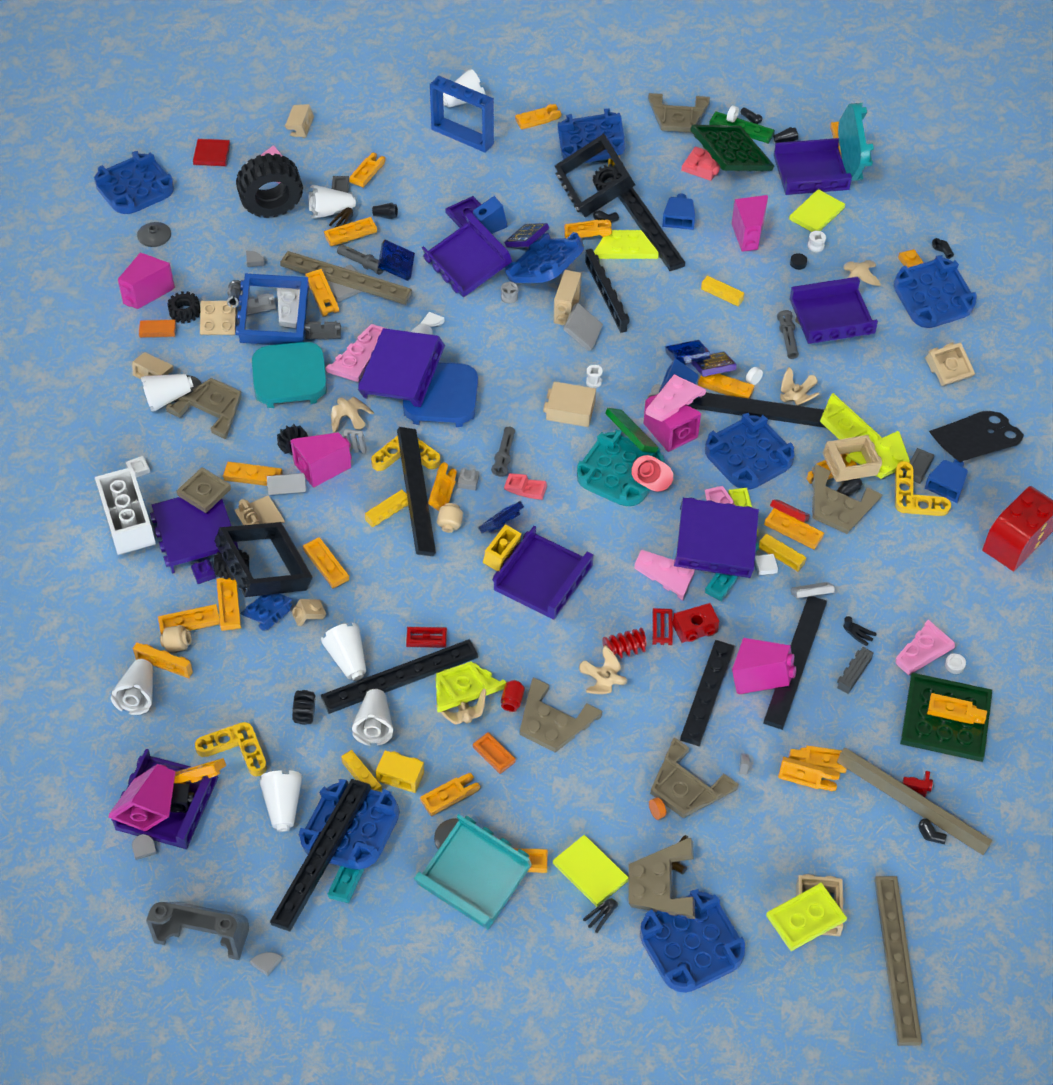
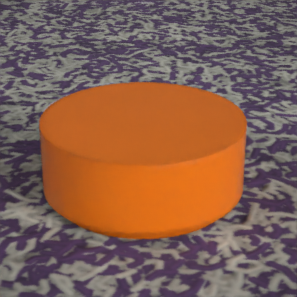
[649,797,666,820]

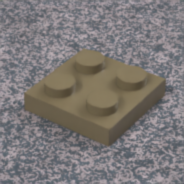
[176,467,231,513]

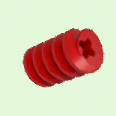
[602,627,647,659]

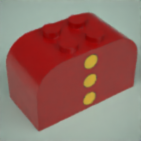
[982,486,1053,572]

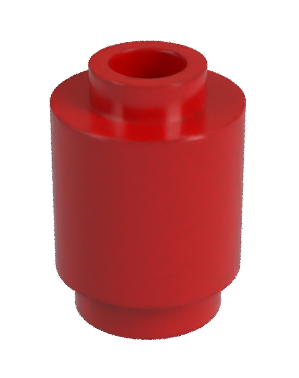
[501,680,525,712]

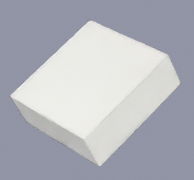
[125,456,150,478]
[755,554,778,575]

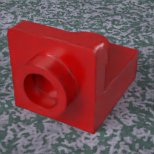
[902,771,933,797]

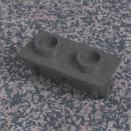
[305,321,341,339]

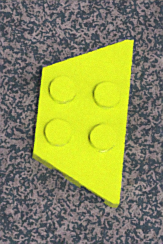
[594,230,658,259]
[820,393,882,442]
[845,431,910,479]
[435,661,507,713]

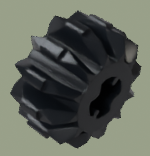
[277,424,308,456]
[292,690,316,725]

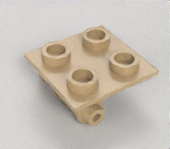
[200,301,237,335]
[234,495,285,525]

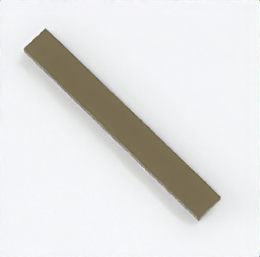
[280,251,412,304]
[837,747,992,855]
[874,876,922,1046]

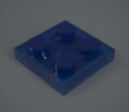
[377,239,415,281]
[665,340,710,365]
[478,501,524,533]

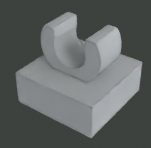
[457,468,479,490]

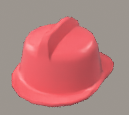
[631,455,673,492]

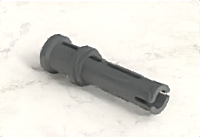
[337,244,386,275]
[227,280,243,308]
[777,310,799,359]
[491,427,516,477]

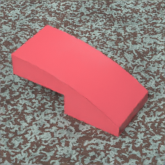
[504,473,547,500]

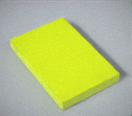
[789,189,845,232]
[553,835,629,907]
[766,883,847,951]

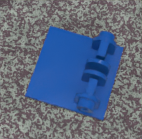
[240,594,292,631]

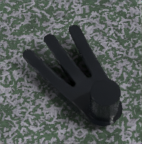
[843,616,877,646]
[583,898,618,933]

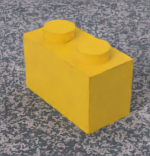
[483,524,522,571]
[375,750,425,793]

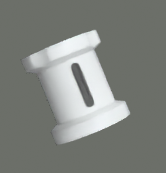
[586,365,603,388]

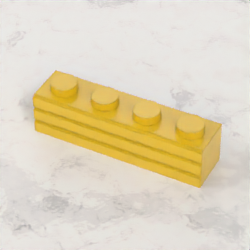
[701,275,745,306]
[365,489,408,528]
[759,534,806,572]
[341,750,382,792]

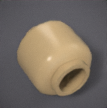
[437,503,463,533]
[160,625,192,653]

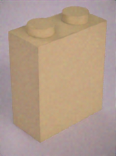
[543,382,596,427]

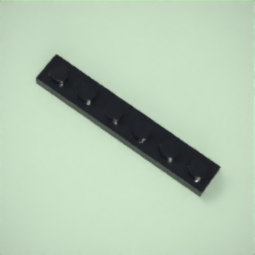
[585,249,630,333]
[680,640,734,747]

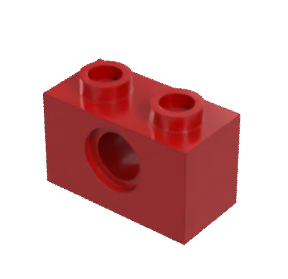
[673,603,720,643]

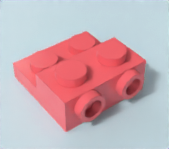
[681,146,720,181]

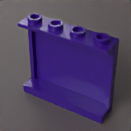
[774,138,852,195]
[422,212,513,298]
[789,277,878,344]
[357,328,445,407]
[150,497,239,574]
[674,497,759,578]
[492,526,594,620]
[111,749,219,849]

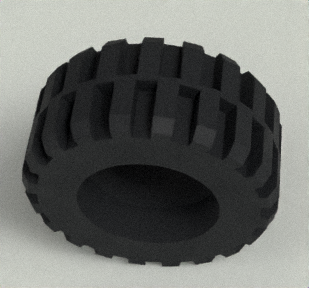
[236,153,303,218]

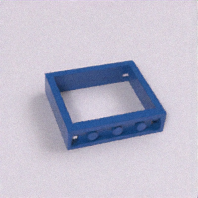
[430,75,494,153]
[236,273,309,345]

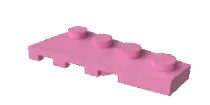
[326,324,387,382]

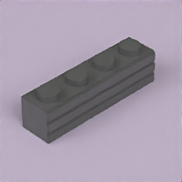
[837,647,874,694]

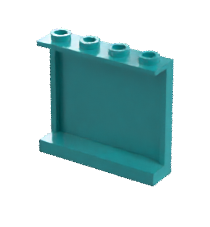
[414,814,532,930]

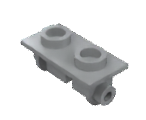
[238,292,276,315]

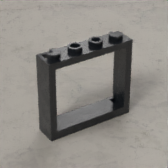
[555,134,636,218]
[214,522,313,597]

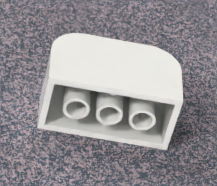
[95,467,156,555]

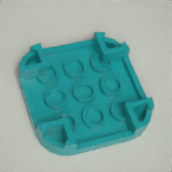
[838,103,874,181]
[252,342,327,408]
[577,429,665,507]

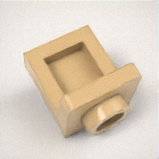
[292,599,326,626]

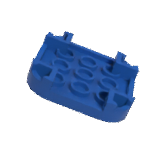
[558,108,626,163]
[94,151,174,214]
[505,232,584,283]
[893,255,977,328]
[403,362,478,427]
[705,413,794,490]
[298,779,400,870]
[640,889,745,993]

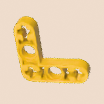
[371,435,441,471]
[895,461,951,516]
[195,722,267,777]

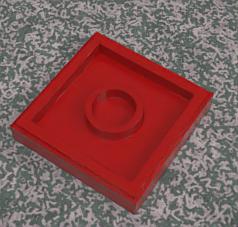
[193,139,230,166]

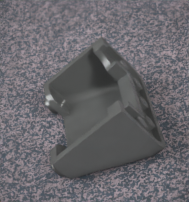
[146,902,249,960]

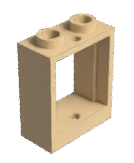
[554,270,582,325]
[823,435,882,482]
[796,874,843,936]

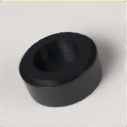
[790,253,807,270]

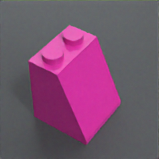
[731,195,768,252]
[118,252,175,309]
[643,394,701,452]
[290,432,352,488]
[732,638,796,694]
[108,764,175,831]

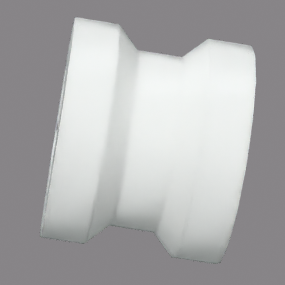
[808,231,826,252]

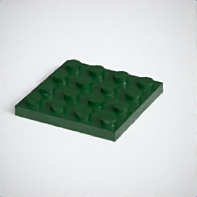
[690,125,775,171]
[900,673,993,762]

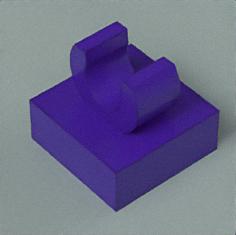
[191,559,216,584]

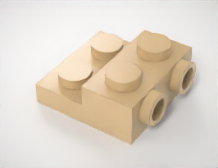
[925,342,975,386]

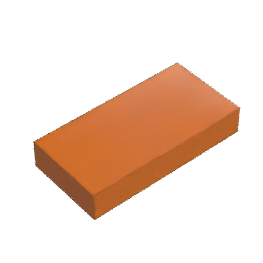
[139,320,176,338]
[473,732,516,774]

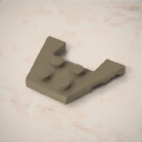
[648,93,710,132]
[166,378,242,439]
[812,464,882,534]
[520,677,602,753]
[650,737,739,818]
[629,838,695,919]

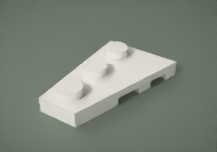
[277,287,310,328]

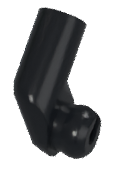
[740,107,762,124]
[593,211,619,222]
[932,238,954,259]
[918,818,947,844]

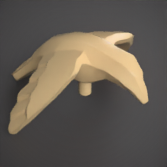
[843,260,881,286]
[780,367,819,405]
[331,397,374,432]
[579,645,627,694]
[436,689,486,725]

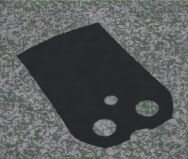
[929,411,1024,462]

